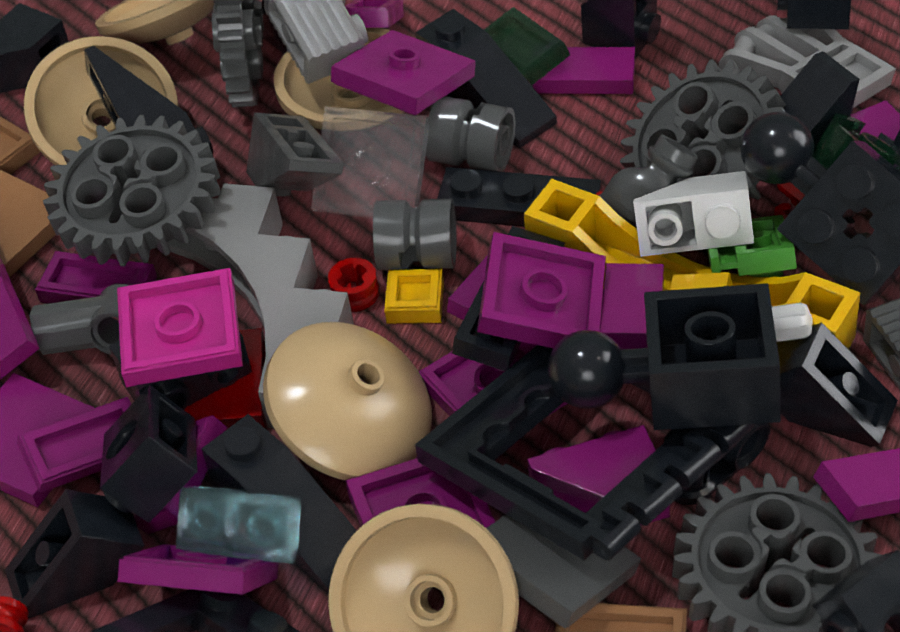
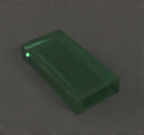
[484,7,570,85]

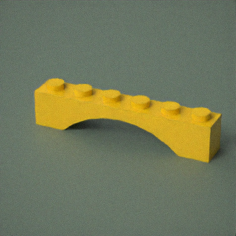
[524,179,861,349]

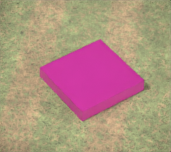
[117,268,243,387]

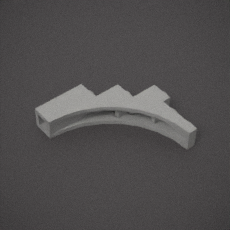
[168,183,354,429]

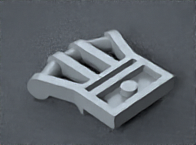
[719,15,896,108]

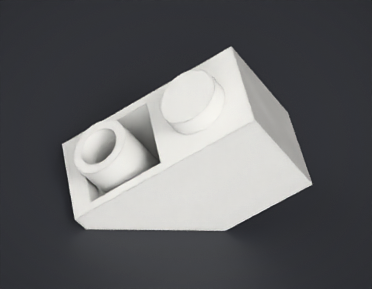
[633,171,754,257]

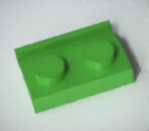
[706,215,797,277]

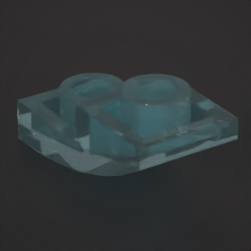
[176,486,301,564]

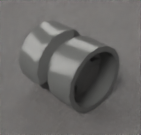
[425,96,516,172]
[373,198,457,271]

